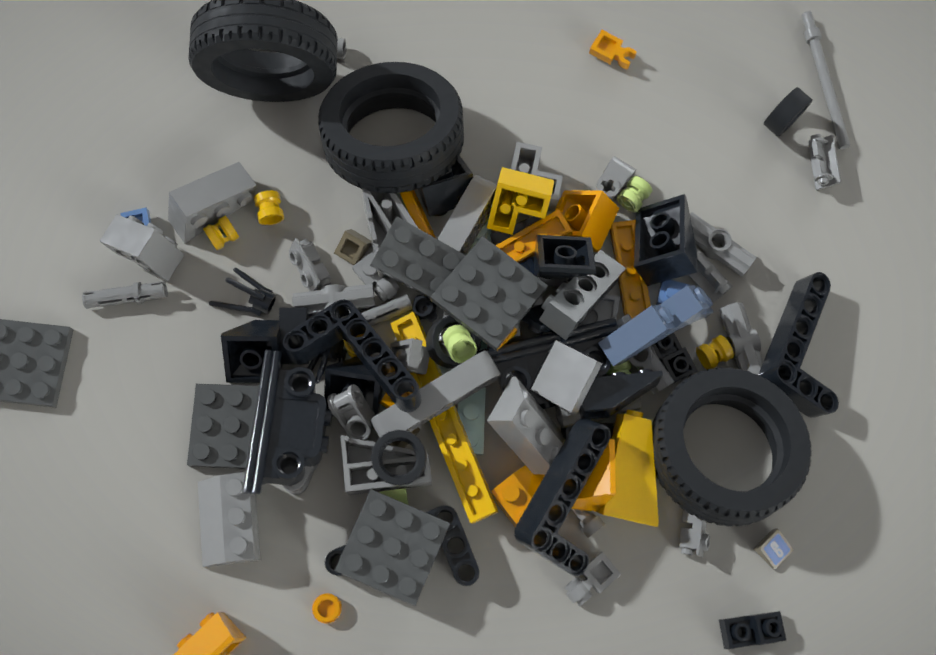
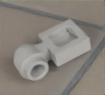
[352,251,400,302]
[565,552,621,606]

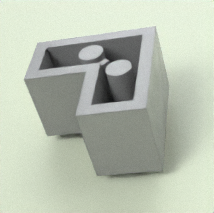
[511,142,563,211]
[100,214,184,281]

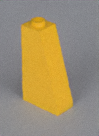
[597,410,659,527]

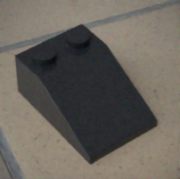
[634,194,698,286]

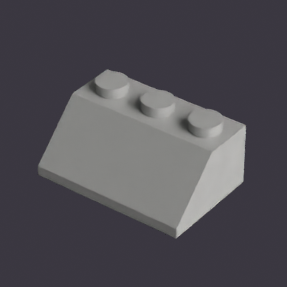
[487,377,565,474]
[198,472,261,567]

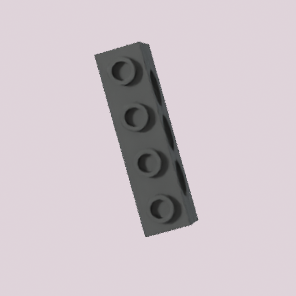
[539,250,626,340]

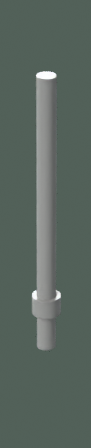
[802,11,850,149]

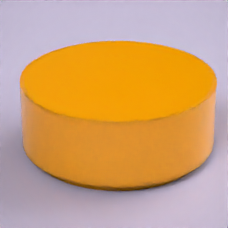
[312,594,342,623]

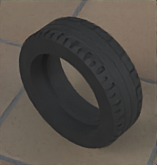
[188,0,338,102]
[318,62,464,193]
[652,368,812,527]

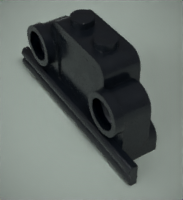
[476,317,618,409]
[243,350,332,494]

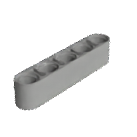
[438,175,497,255]
[370,351,501,438]

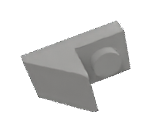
[390,338,430,374]

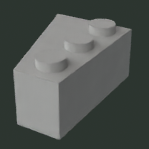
[168,162,256,244]
[362,189,419,277]
[340,435,432,495]

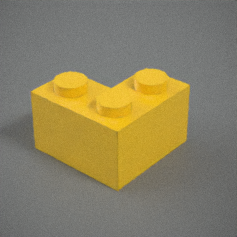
[487,167,554,235]

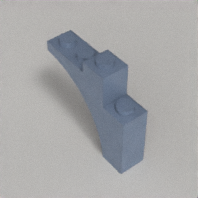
[598,285,714,366]

